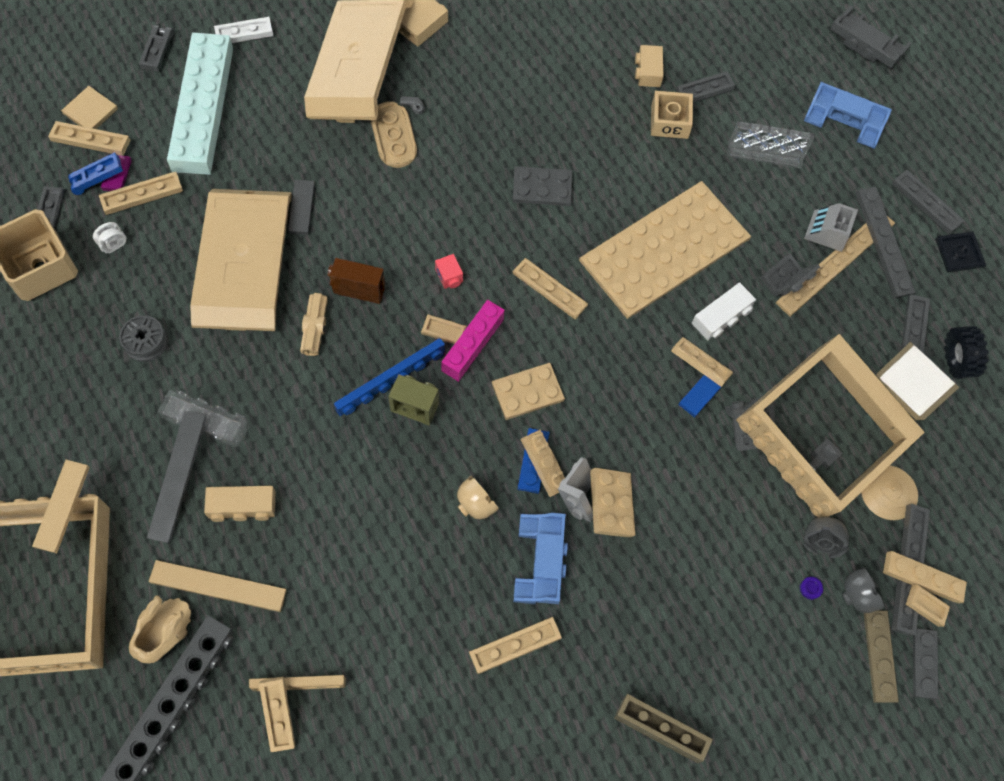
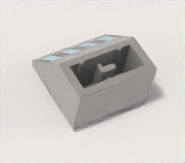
[804,203,858,252]

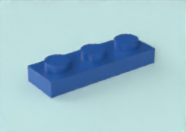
[518,428,549,494]

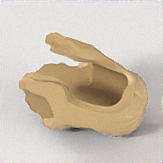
[129,596,191,664]

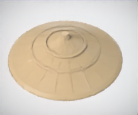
[861,466,918,520]

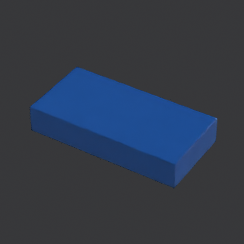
[678,375,721,418]

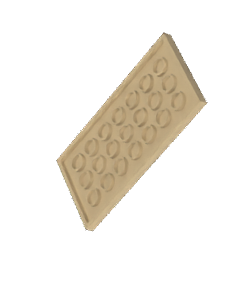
[579,181,751,319]

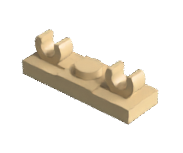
[520,430,565,497]

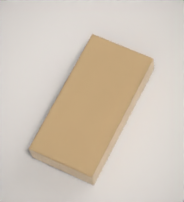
[421,315,466,344]
[906,584,950,627]

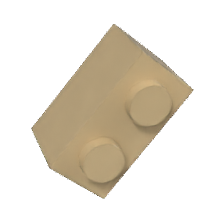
[635,45,663,87]

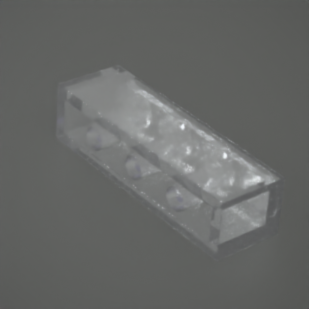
[157,390,250,449]

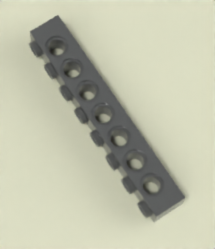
[100,615,235,781]

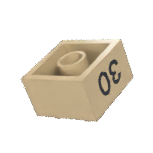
[651,91,693,139]

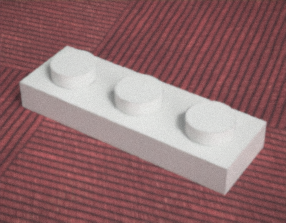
[214,17,273,43]

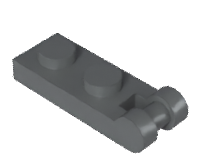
[139,25,174,72]

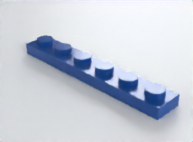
[334,338,445,416]

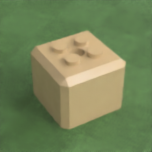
[0,209,78,301]

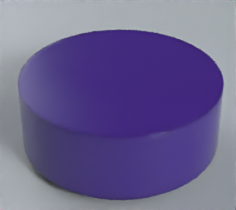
[800,577,823,600]

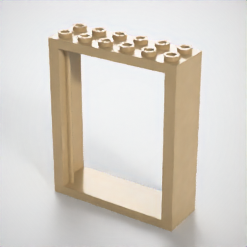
[0,494,110,676]

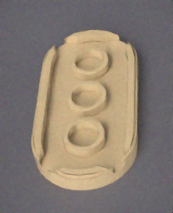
[371,102,417,168]

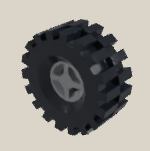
[944,326,989,379]

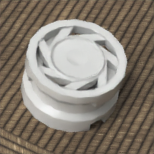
[93,222,127,253]

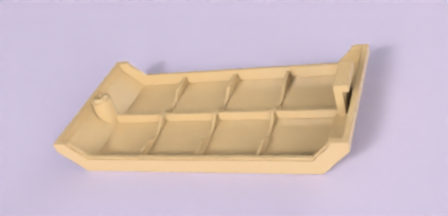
[304,0,413,123]
[190,189,292,331]

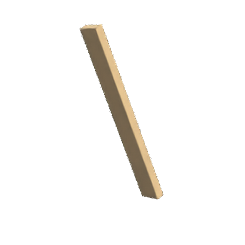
[776,216,895,317]

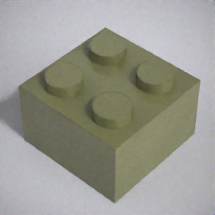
[388,374,439,426]

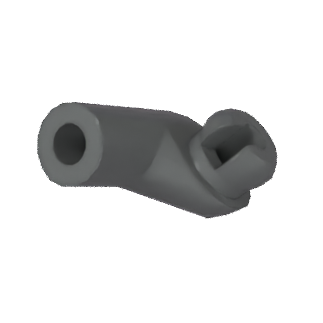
[400,96,425,114]

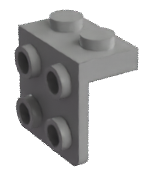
[558,457,593,522]

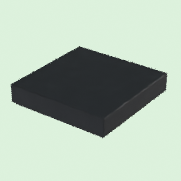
[935,231,986,273]

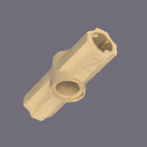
[300,293,328,356]

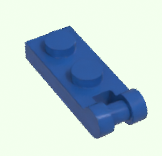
[68,152,123,195]

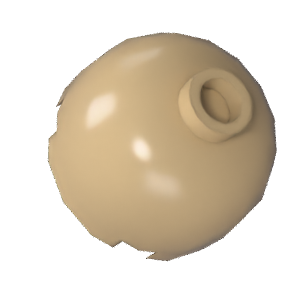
[457,476,499,520]

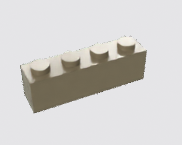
[614,694,713,763]

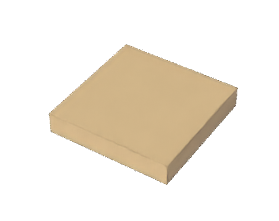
[61,86,118,129]

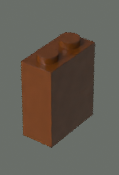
[328,258,385,304]

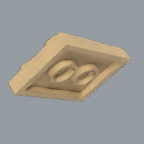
[492,363,565,420]
[590,468,635,537]

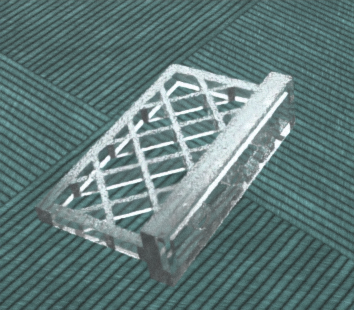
[726,121,814,169]

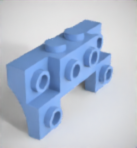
[804,82,892,148]
[513,513,568,604]

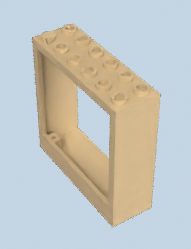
[736,334,925,517]

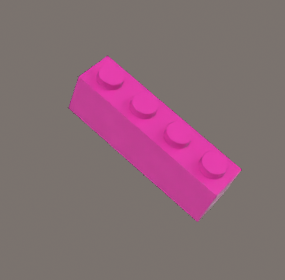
[441,300,505,382]

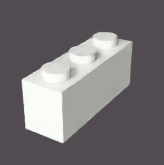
[692,282,756,341]

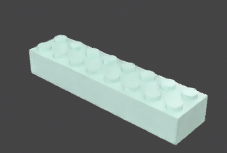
[167,33,233,175]

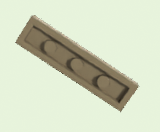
[864,611,899,703]

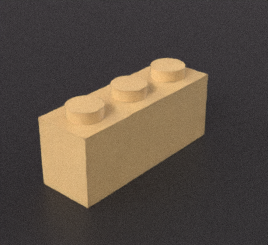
[204,486,276,522]

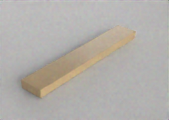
[149,560,287,612]

